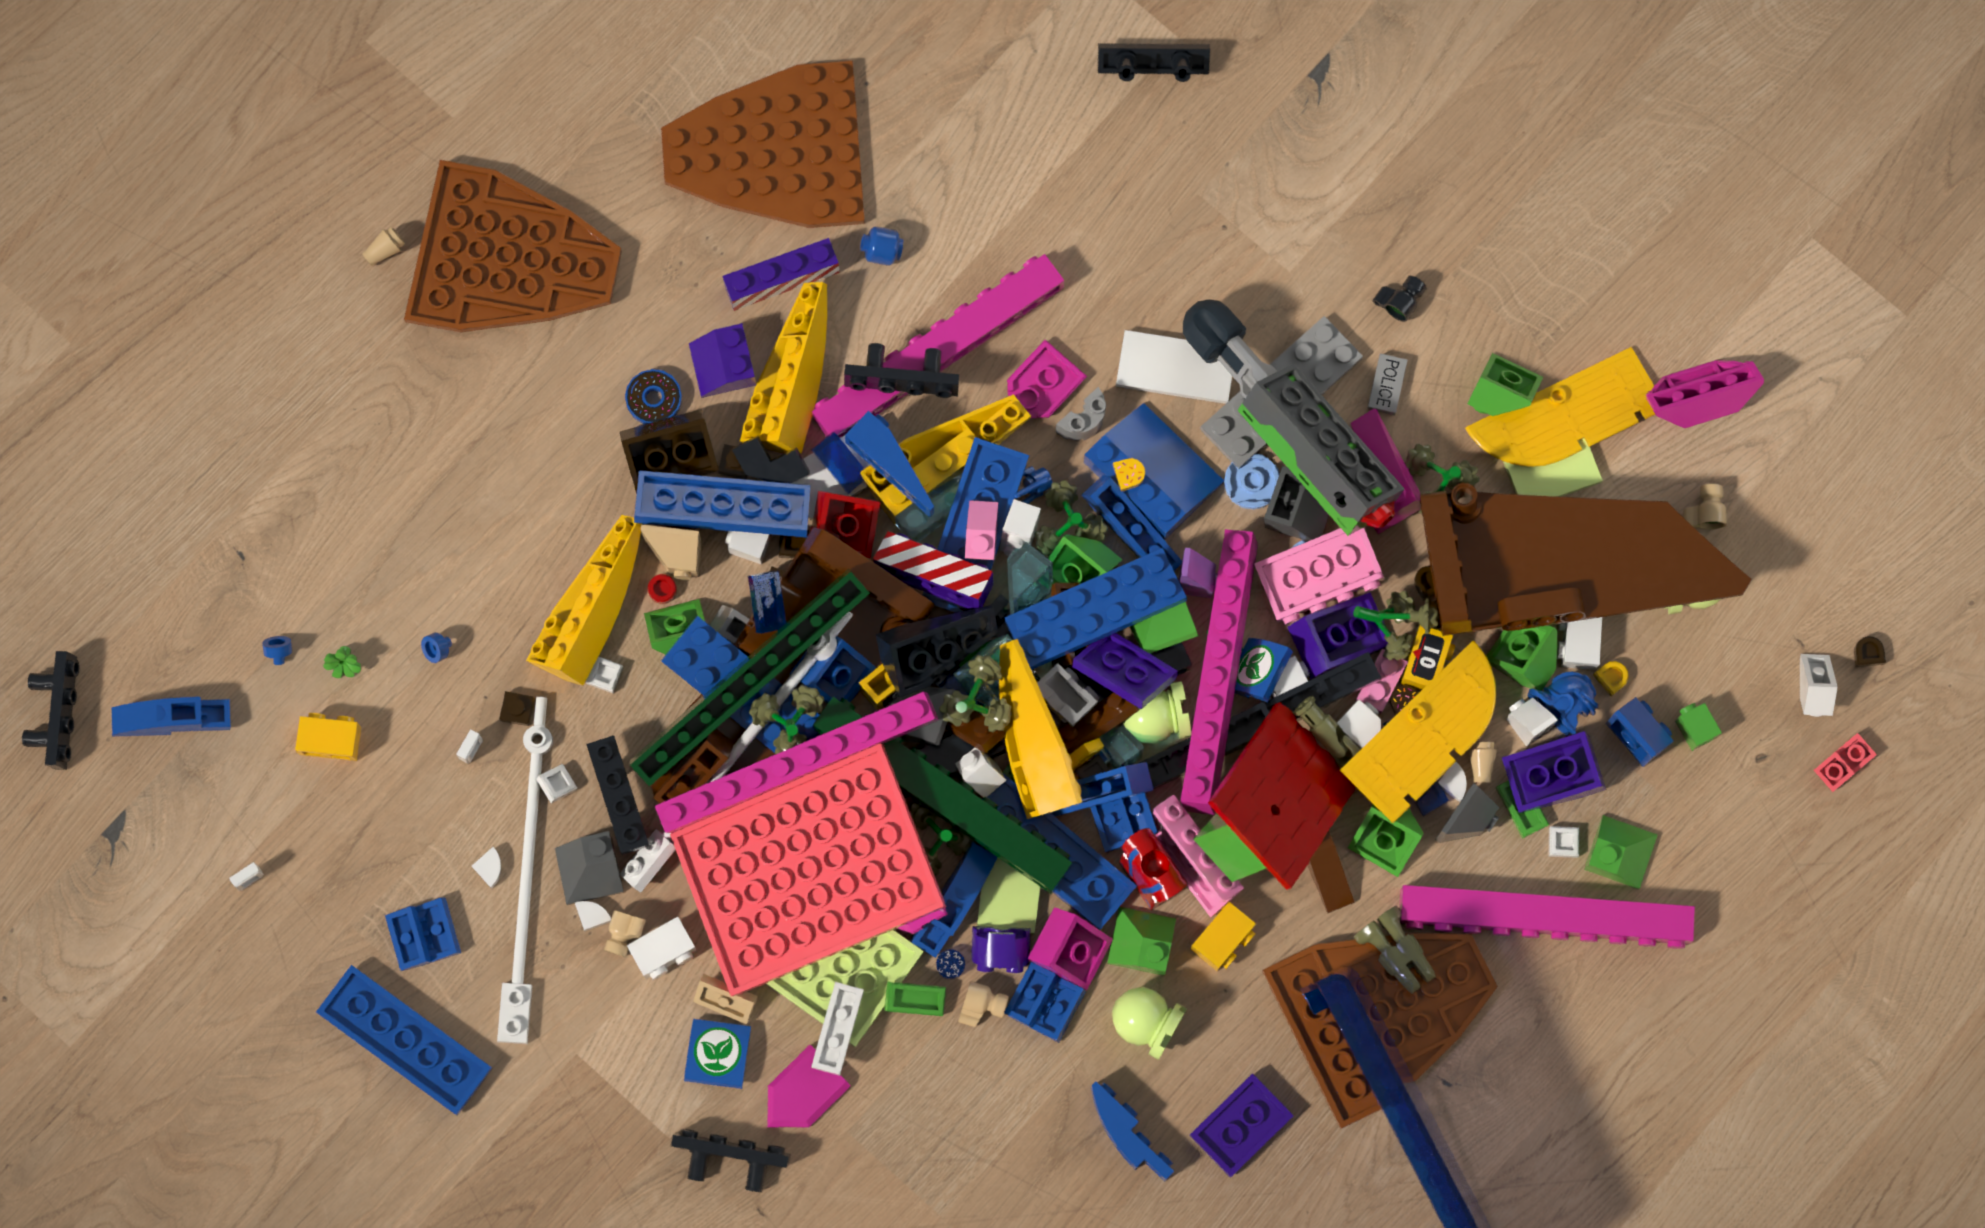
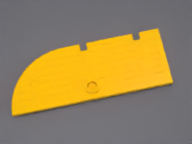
[1465,347,1656,467]
[1340,640,1496,823]

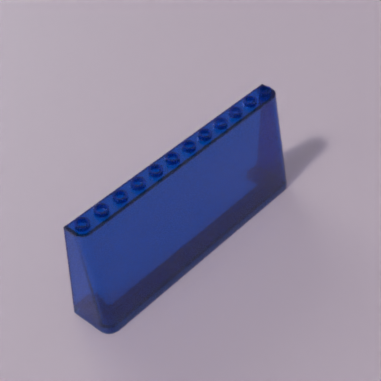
[1300,967,1491,1228]

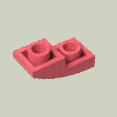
[1814,733,1877,792]

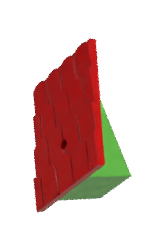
[1193,702,1356,890]

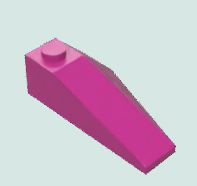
[1351,408,1421,534]

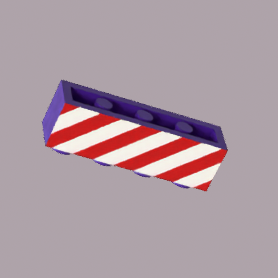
[722,238,840,311]
[873,531,994,610]

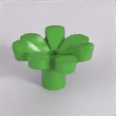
[323,646,361,678]

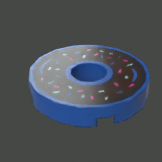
[625,369,682,425]

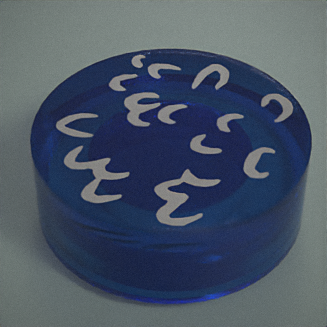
[936,949,965,980]

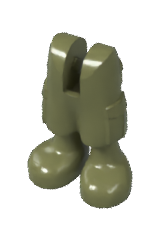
[1353,905,1436,994]

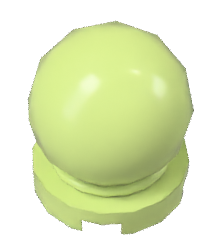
[1123,682,1191,744]
[1112,987,1187,1060]

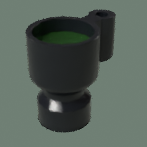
[1372,275,1427,322]

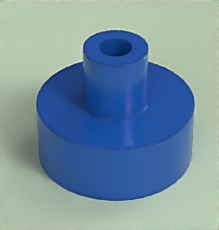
[421,632,452,663]
[262,636,292,665]

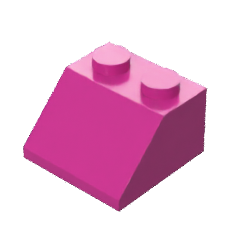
[1028,907,1113,991]

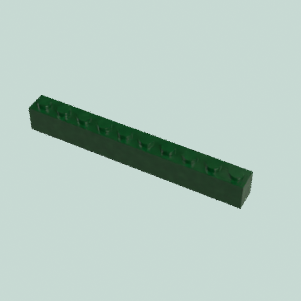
[630,568,870,787]
[813,697,1072,895]

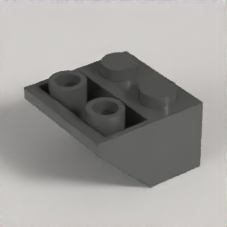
[1264,466,1329,541]

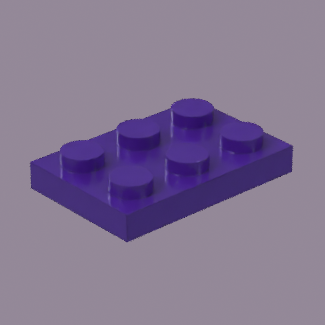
[1073,633,1178,710]
[1189,1073,1294,1178]

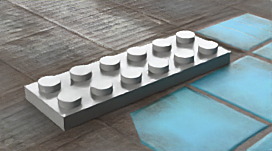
[1200,316,1363,469]

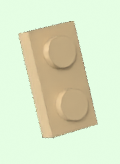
[693,974,758,1024]

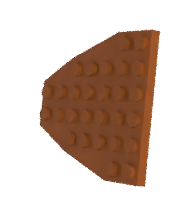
[661,61,865,228]
[404,160,622,333]
[1262,933,1498,1129]

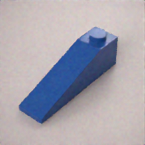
[845,411,934,517]
[1081,476,1182,571]
[1050,762,1154,817]

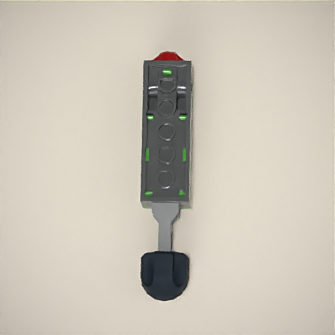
[1183,299,1404,536]

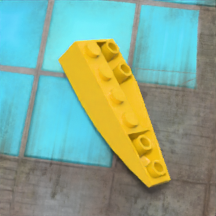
[740,282,827,453]
[860,394,1031,525]
[526,515,642,686]
[999,639,1082,819]

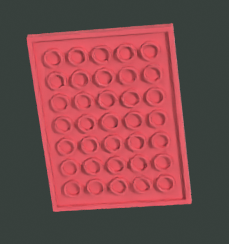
[670,743,946,997]

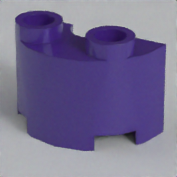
[971,926,1031,973]

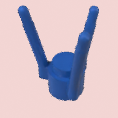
[1014,466,1053,504]

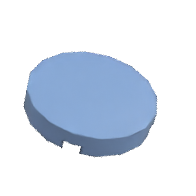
[1224,453,1280,510]

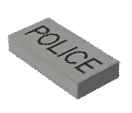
[1367,353,1408,415]

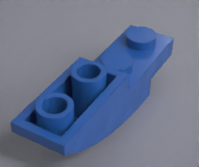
[111,697,231,737]
[911,841,998,958]
[1091,1081,1174,1182]

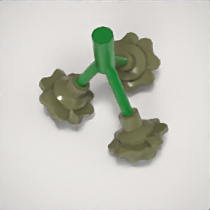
[1405,443,1480,514]
[1035,480,1108,556]
[1353,591,1439,661]
[939,655,1012,732]
[749,685,824,754]
[909,801,976,876]

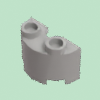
[1056,387,1106,440]
[1037,663,1099,727]

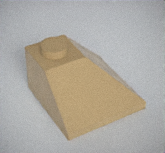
[641,525,702,580]

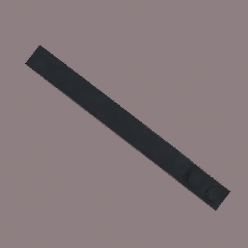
[1137,652,1381,793]

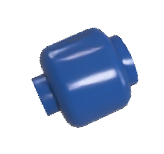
[860,226,903,266]

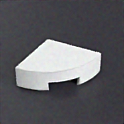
[1437,762,1467,802]
[472,847,501,889]
[575,901,611,931]

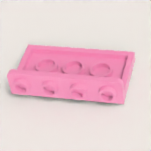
[1254,528,1385,625]
[1152,795,1244,917]

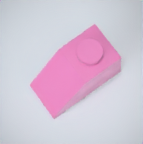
[965,501,998,560]

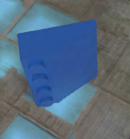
[1084,403,1224,540]

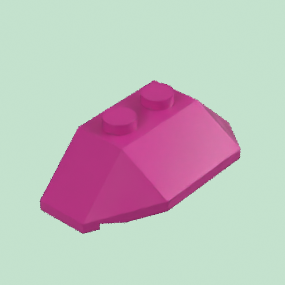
[1646,360,1764,428]

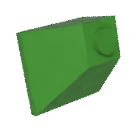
[1467,353,1543,416]
[1037,534,1122,587]
[644,599,705,654]
[1129,602,1198,654]
[1486,625,1557,691]
[1348,804,1424,877]
[1584,815,1657,889]
[1107,907,1176,976]

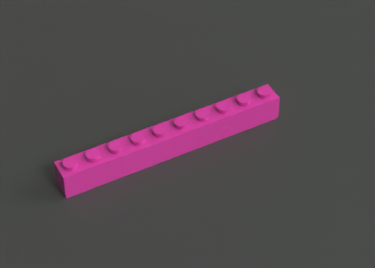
[812,254,1064,443]
[1181,529,1258,815]
[655,692,939,833]
[1399,885,1695,949]

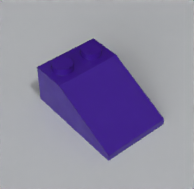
[1287,592,1388,679]
[1502,731,1606,813]

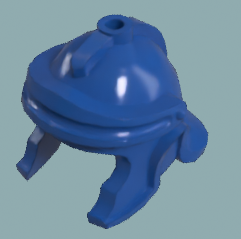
[1528,672,1599,736]

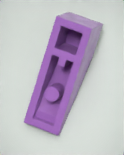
[1179,548,1218,598]

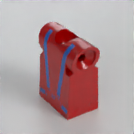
[1119,828,1188,911]

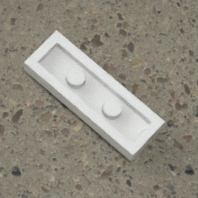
[811,982,864,1076]

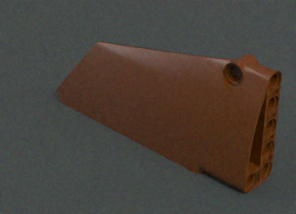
[1420,483,1752,636]
[650,527,935,796]

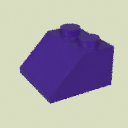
[689,323,756,398]

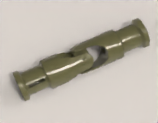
[1293,696,1361,767]

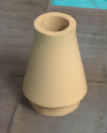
[362,227,405,266]
[1468,742,1497,783]

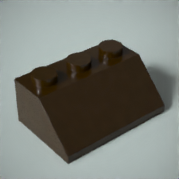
[619,409,719,494]

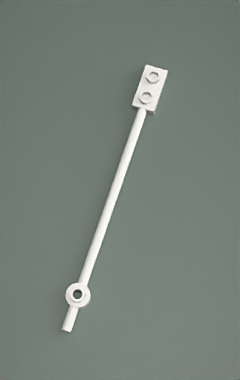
[620,612,853,893]
[497,697,553,1044]

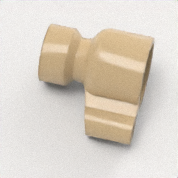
[1683,484,1727,530]
[604,910,646,957]
[958,981,1009,1027]

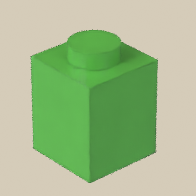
[1675,703,1722,751]

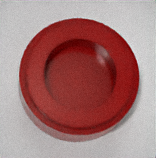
[648,574,677,604]

